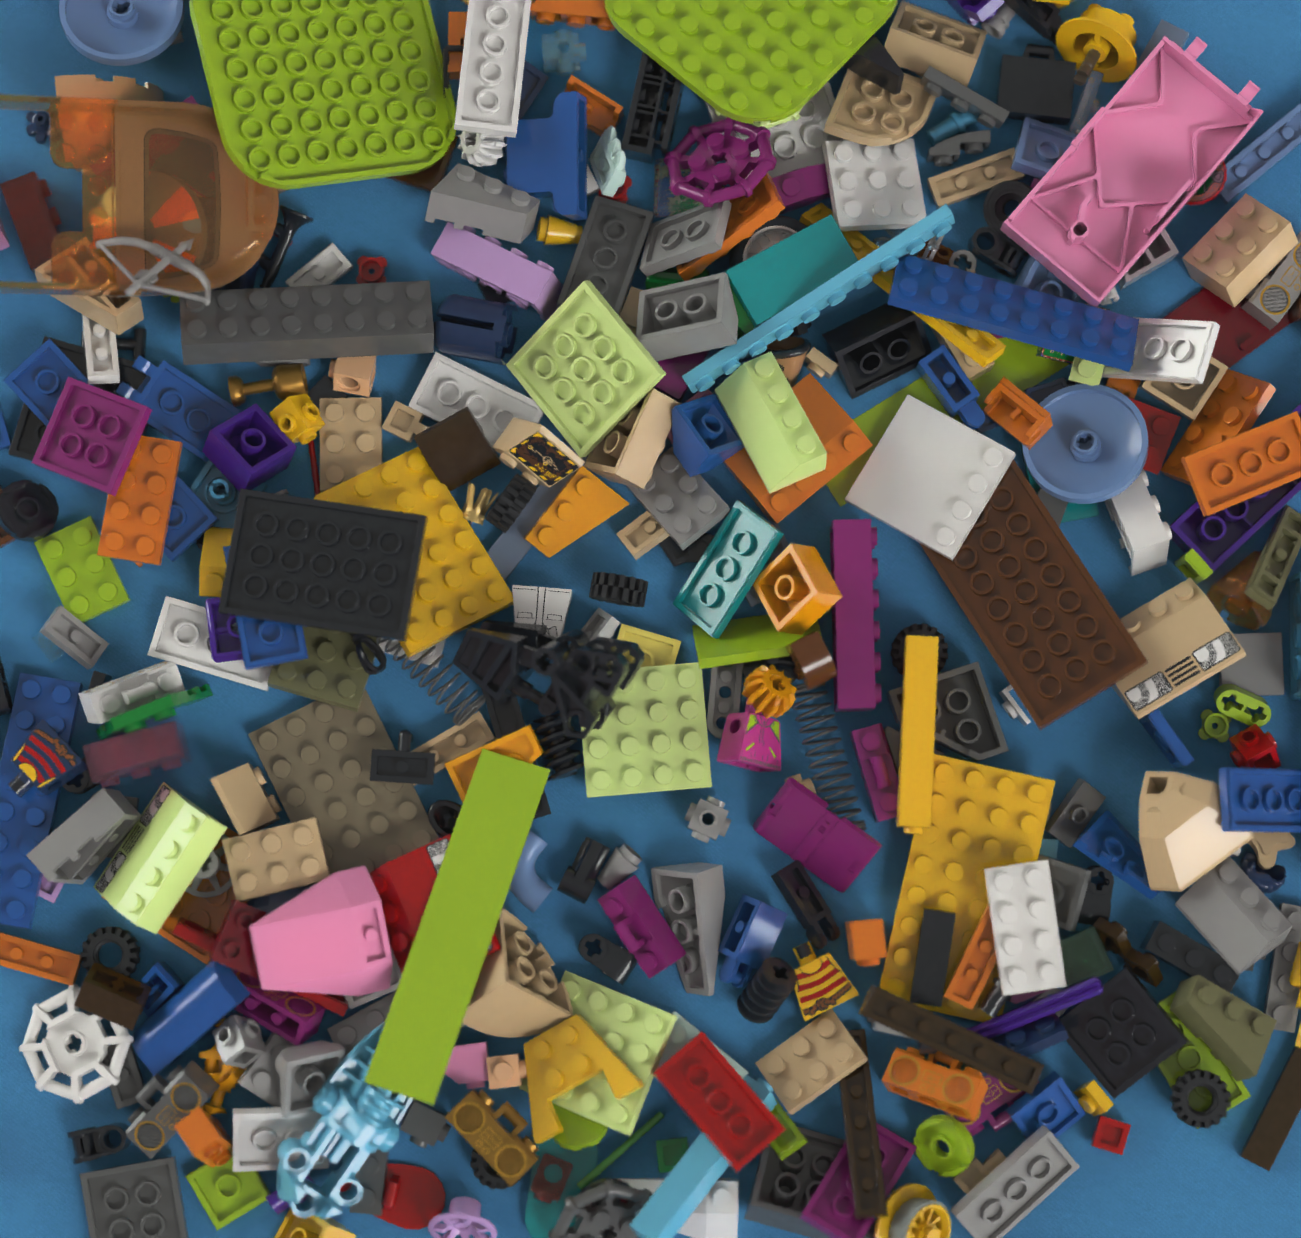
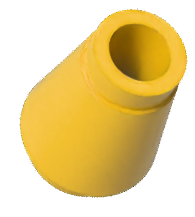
[536,214,583,245]

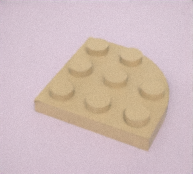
[824,69,936,147]

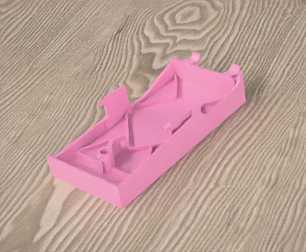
[1000,36,1264,307]

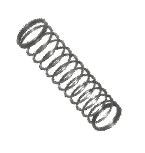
[376,638,486,726]
[791,682,867,830]

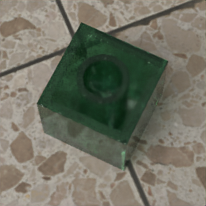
[1060,926,1114,988]

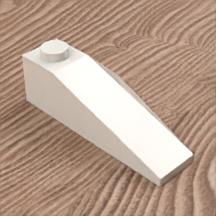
[616,1178,738,1238]

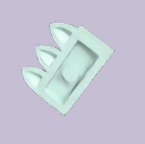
[589,126,626,197]

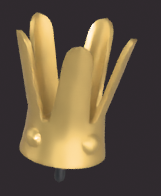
[462,482,499,525]

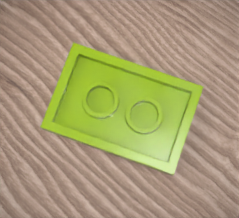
[34,516,131,623]

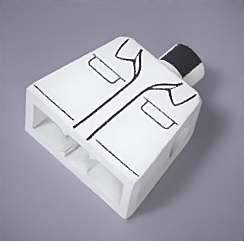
[512,585,572,638]

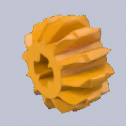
[742,664,797,719]

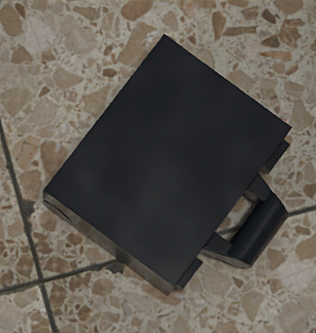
[996,43,1076,125]

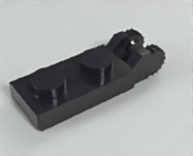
[771,860,841,950]

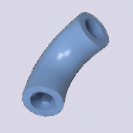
[509,830,553,913]

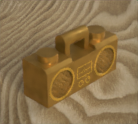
[445,1088,539,1186]

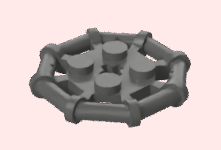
[548,1179,653,1238]

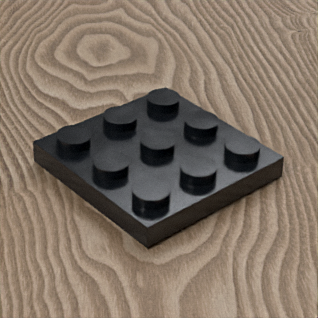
[1060,966,1189,1099]

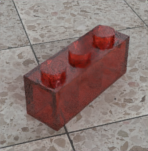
[0,171,71,273]

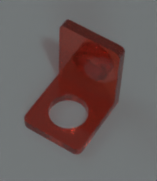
[529,1153,573,1204]

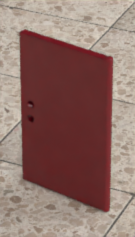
[1162,271,1290,369]

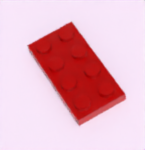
[653,1032,786,1173]

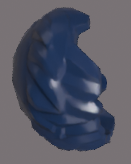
[1239,853,1287,894]

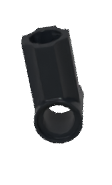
[557,837,610,904]

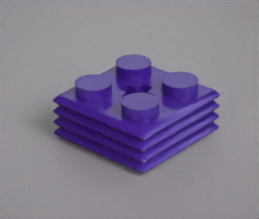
[205,597,243,663]

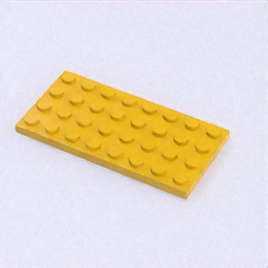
[879,753,1055,1022]

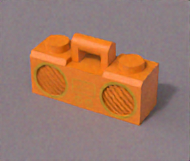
[881,1047,988,1122]

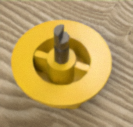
[1056,3,1137,86]

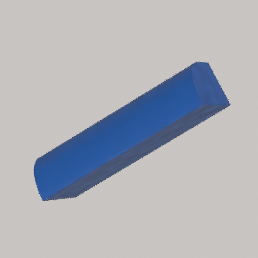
[133,960,251,1075]

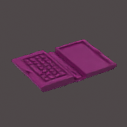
[753,777,882,893]

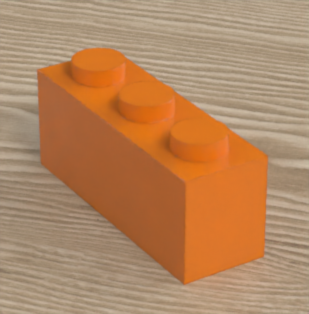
[844,918,887,966]

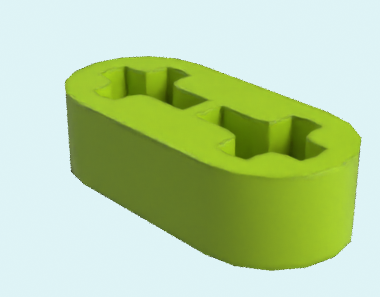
[1213,684,1271,727]

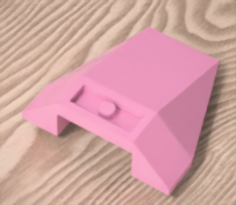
[249,865,393,996]

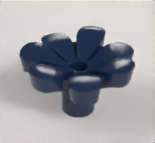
[26,105,61,144]

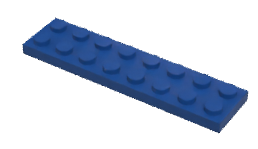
[887,254,1139,372]
[4,338,219,562]
[0,673,83,930]

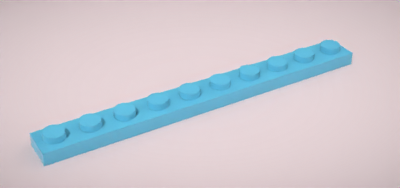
[682,204,955,393]

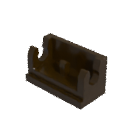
[74,962,152,1031]

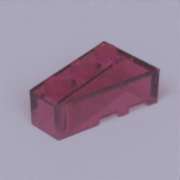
[83,721,192,788]

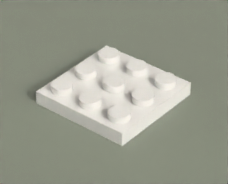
[822,139,926,231]

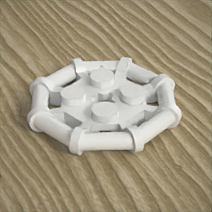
[19,984,133,1104]

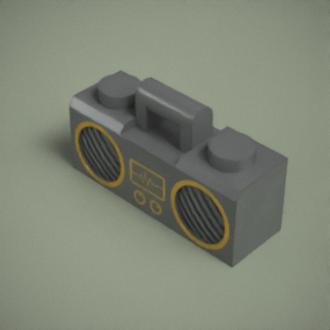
[125,1060,220,1159]

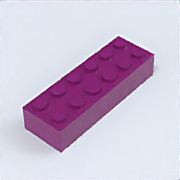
[830,519,881,712]

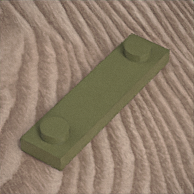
[1244,504,1301,610]

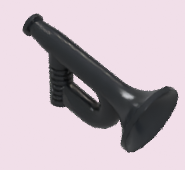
[258,205,314,288]

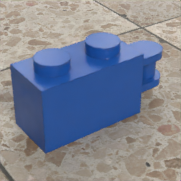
[916,344,985,430]
[718,894,788,989]

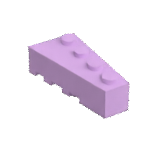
[430,222,563,321]

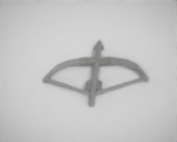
[95,236,211,306]

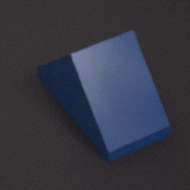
[139,961,185,1017]

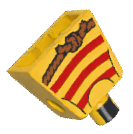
[792,941,859,1021]

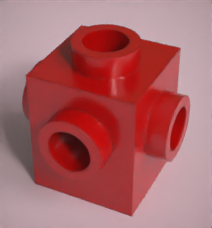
[1229,723,1281,769]

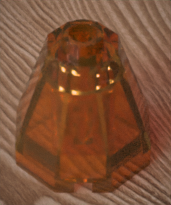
[1206,550,1273,631]

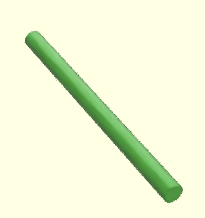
[576,1111,664,1190]

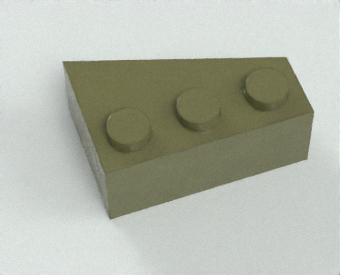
[1170,975,1277,1082]

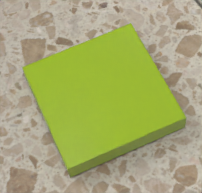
[185,1153,271,1231]

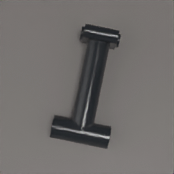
[81,328,147,360]

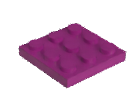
[32,377,152,496]

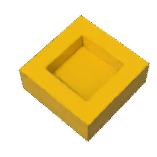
[1074,1080,1114,1117]

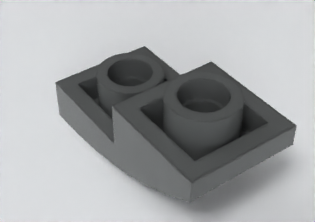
[926,130,991,167]

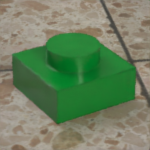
[656,1136,688,1173]

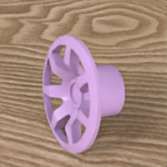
[428,1197,497,1238]

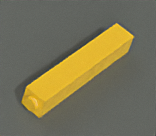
[896,635,939,834]

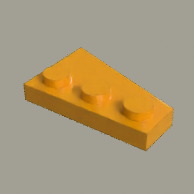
[523,466,630,558]
[445,724,544,803]

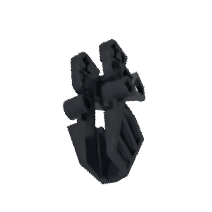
[452,620,644,739]

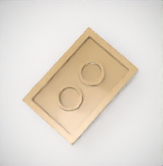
[319,397,383,492]
[755,1008,868,1116]

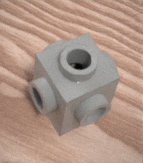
[684,796,732,843]
[212,1015,267,1069]

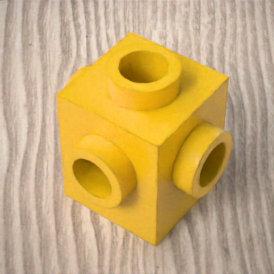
[269,394,325,445]

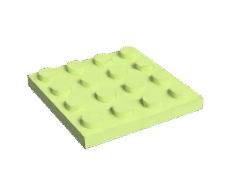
[506,280,666,458]
[581,662,712,798]
[519,970,678,1136]

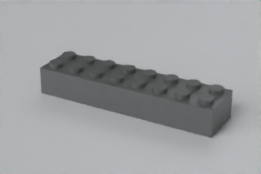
[179,280,434,365]

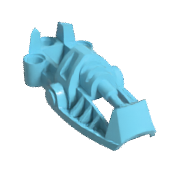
[277,1021,413,1219]

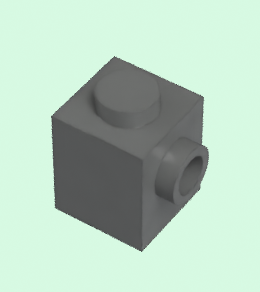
[400,1099,451,1148]

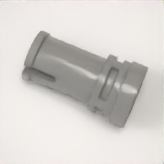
[981,3,1016,39]

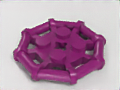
[664,117,777,207]

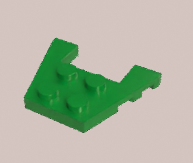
[96,684,213,741]

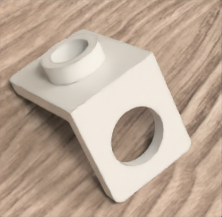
[999,685,1031,726]

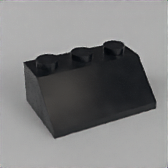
[822,302,932,399]

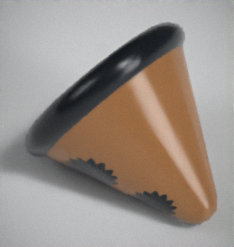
[761,336,811,387]

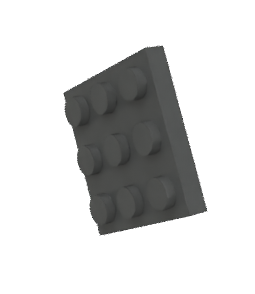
[80,1156,189,1238]

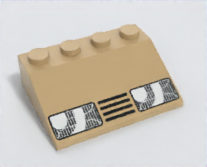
[1111,577,1246,720]

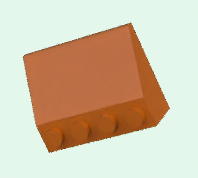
[723,373,873,524]

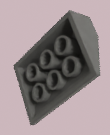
[744,1126,877,1238]

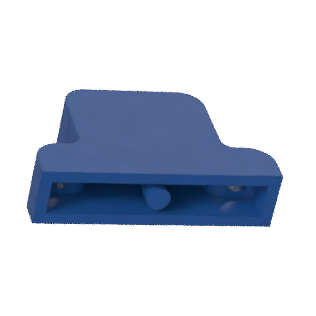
[503,91,587,220]

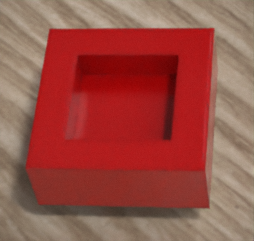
[1090,1115,1131,1155]

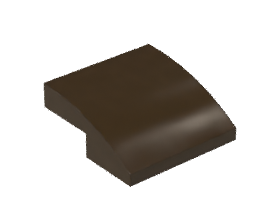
[414,406,501,492]

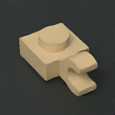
[381,400,429,443]
[953,1148,1007,1194]

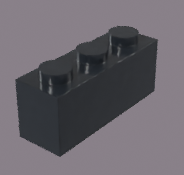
[1139,921,1240,993]

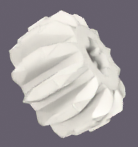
[457,131,507,167]

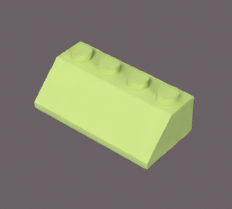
[715,351,827,494]

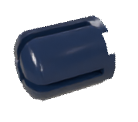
[434,294,518,365]

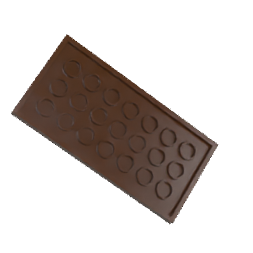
[918,459,1148,731]

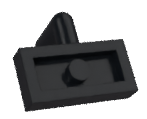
[370,730,436,785]

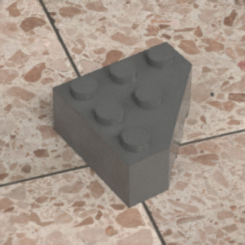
[886,661,1009,762]

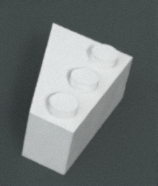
[1105,469,1172,576]

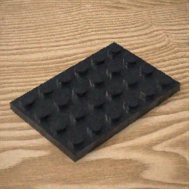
[218,489,428,642]

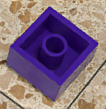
[202,404,297,492]

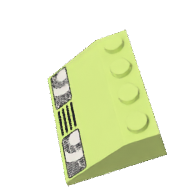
[93,782,227,934]

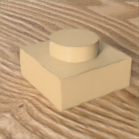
[805,347,838,379]

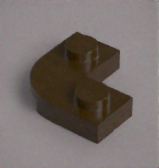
[1092,917,1164,987]

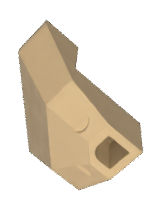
[1139,771,1255,892]

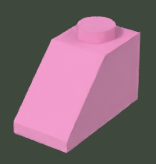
[445,1041,489,1089]

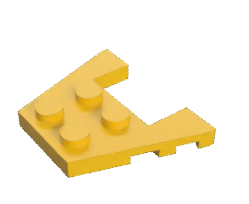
[523,1014,644,1144]

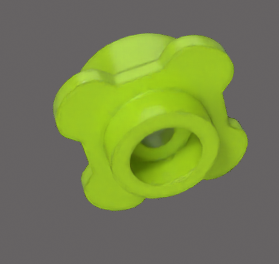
[1198,709,1231,743]

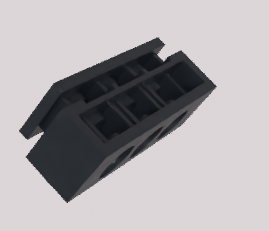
[621,52,684,164]

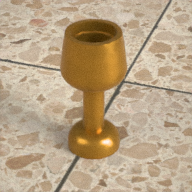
[228,363,308,407]

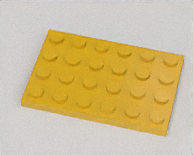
[314,447,513,658]

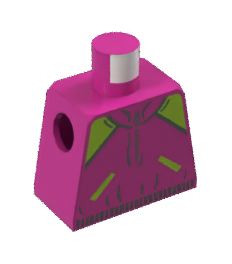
[717,698,781,773]

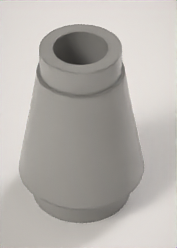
[597,843,642,890]

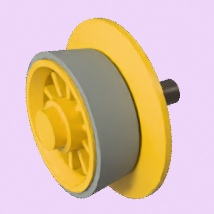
[874,1183,952,1238]

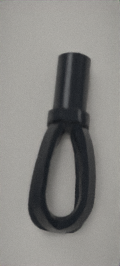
[349,633,387,675]

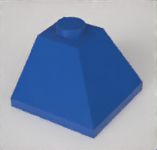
[671,393,744,477]

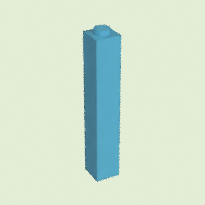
[629,1075,777,1238]

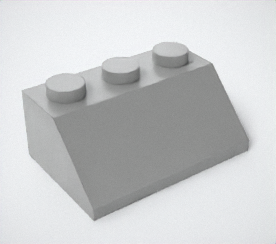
[636,272,738,361]
[1175,856,1293,975]

